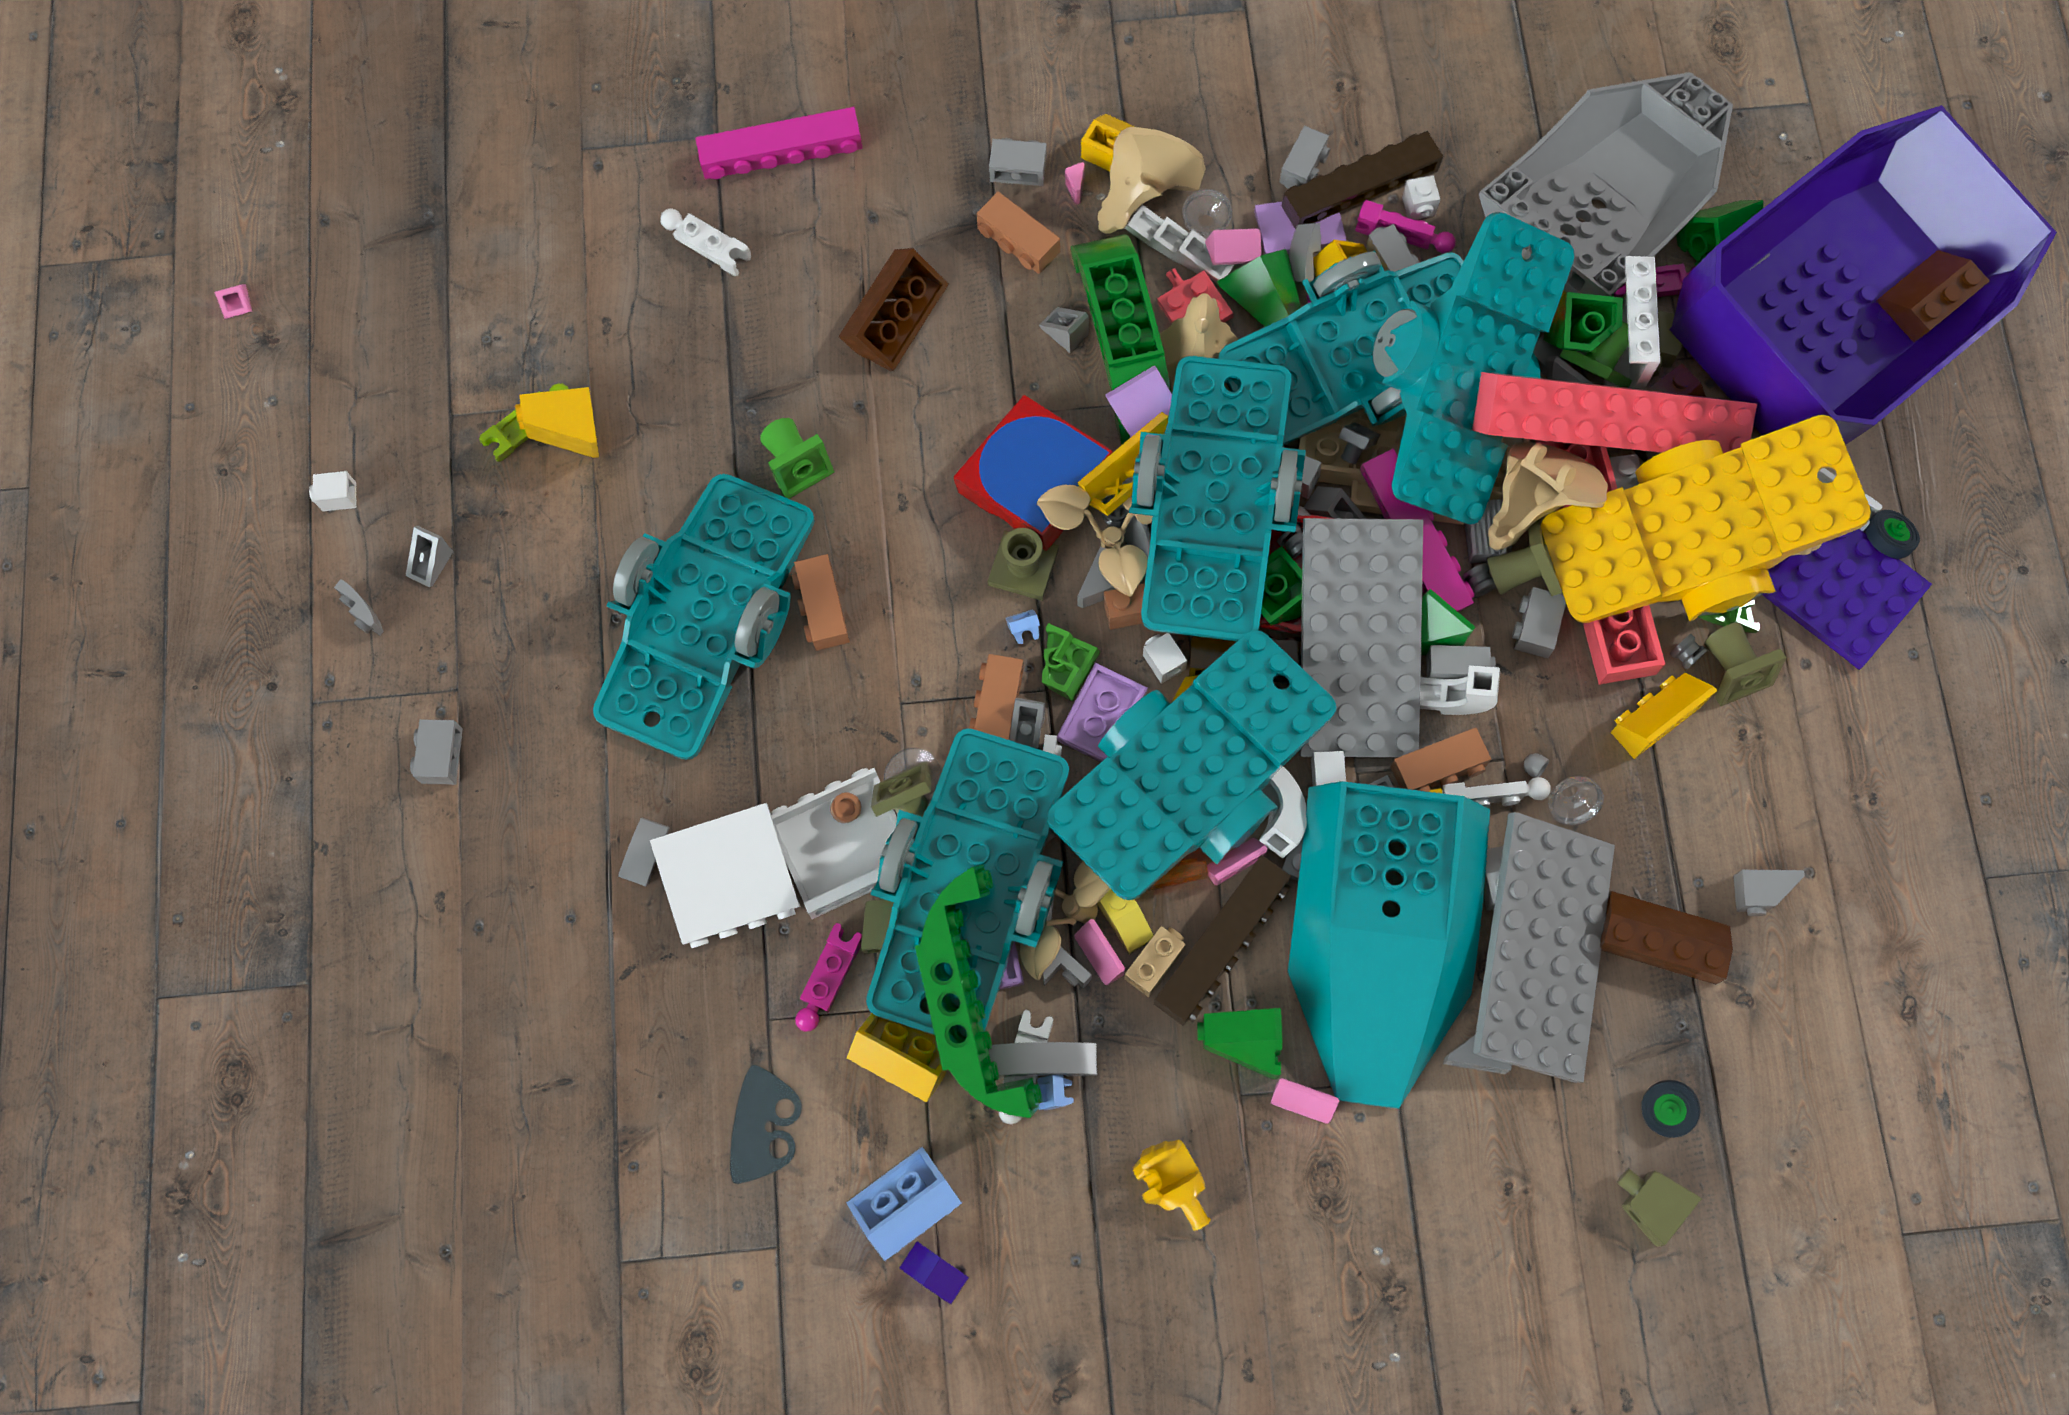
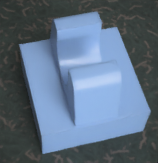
[1006,609,1040,644]
[1037,1075,1073,1110]

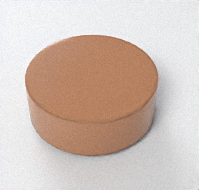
[830,792,861,823]

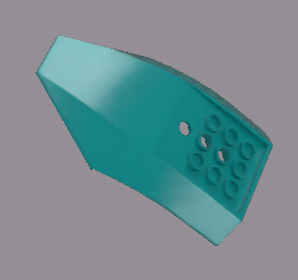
[1287,781,1490,1109]

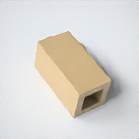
[1124,926,1186,997]

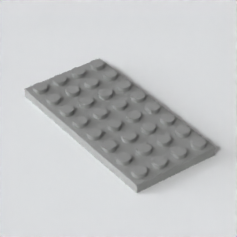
[1299,518,1423,757]
[1473,812,1615,1083]

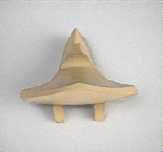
[1097,127,1206,234]
[1160,293,1239,393]
[1488,442,1608,551]

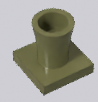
[1487,519,1563,596]
[987,528,1059,601]
[1704,623,1787,706]
[871,761,932,817]

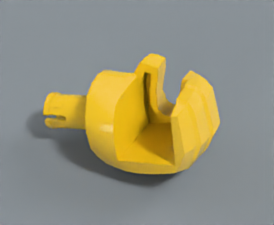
[1133,1140,1211,1231]

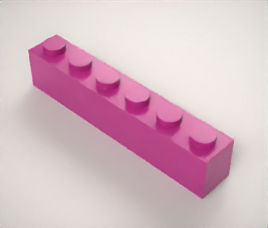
[695,107,863,180]
[1359,448,1474,612]

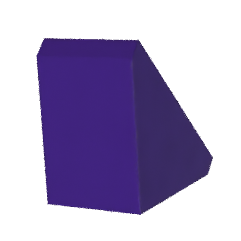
[899,1241,969,1304]

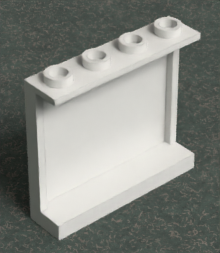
[1604,256,1660,390]
[771,768,897,919]
[650,803,800,948]

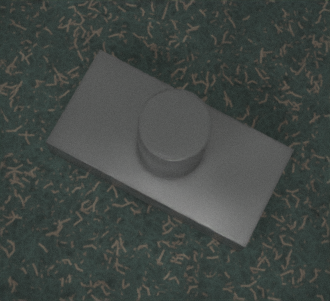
[1338,422,1381,465]

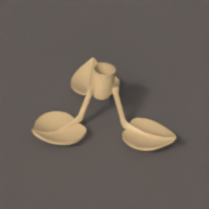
[1037,485,1153,597]
[1020,853,1110,980]

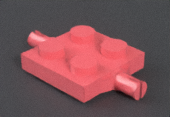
[1157,268,1233,324]

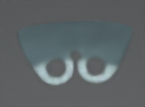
[730,1065,802,1184]

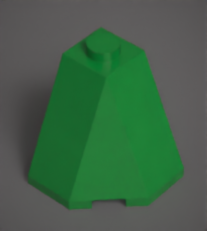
[1676,200,1764,266]
[1217,249,1301,327]
[1543,292,1623,352]
[1197,1008,1282,1079]

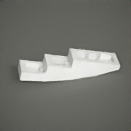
[1125,205,1235,283]

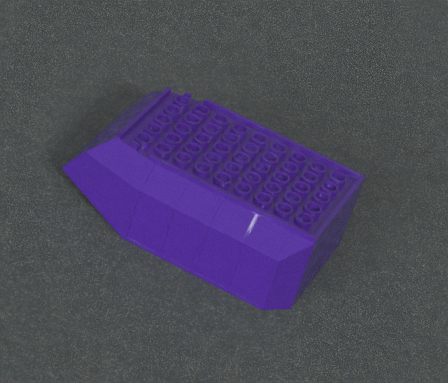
[1669,105,2057,445]

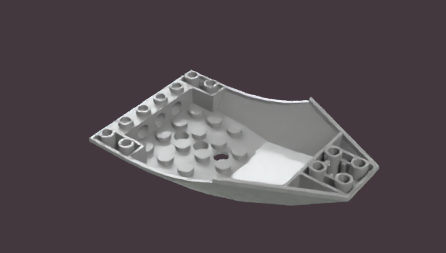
[1478,72,1733,296]

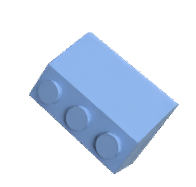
[846,1147,962,1261]

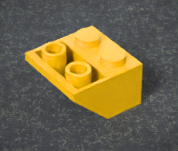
[1081,114,1135,171]

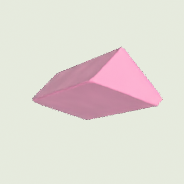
[1205,229,1261,265]
[1204,838,1268,886]
[1075,919,1125,985]
[1271,1078,1339,1124]

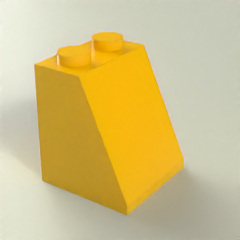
[515,387,599,458]

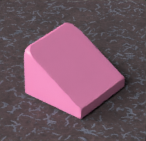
[1065,162,1084,205]
[215,284,252,319]

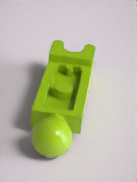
[479,383,569,462]

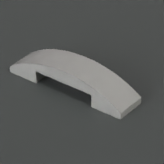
[989,1042,1097,1078]

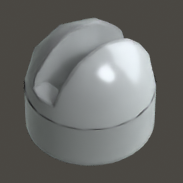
[1524,753,1549,778]

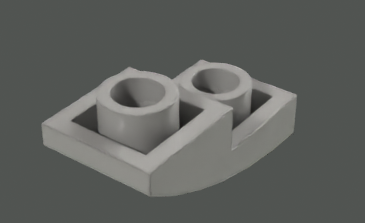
[1289,223,1321,282]
[334,579,384,636]
[618,817,670,886]

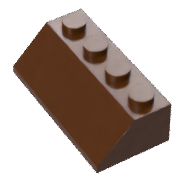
[838,248,949,371]
[1600,891,1733,985]

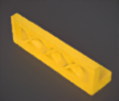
[1077,412,1169,516]

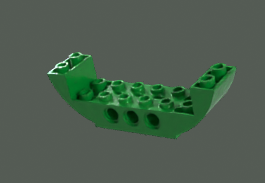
[1070,234,1171,445]
[915,864,1042,1118]

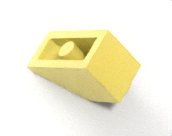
[1097,889,1154,954]

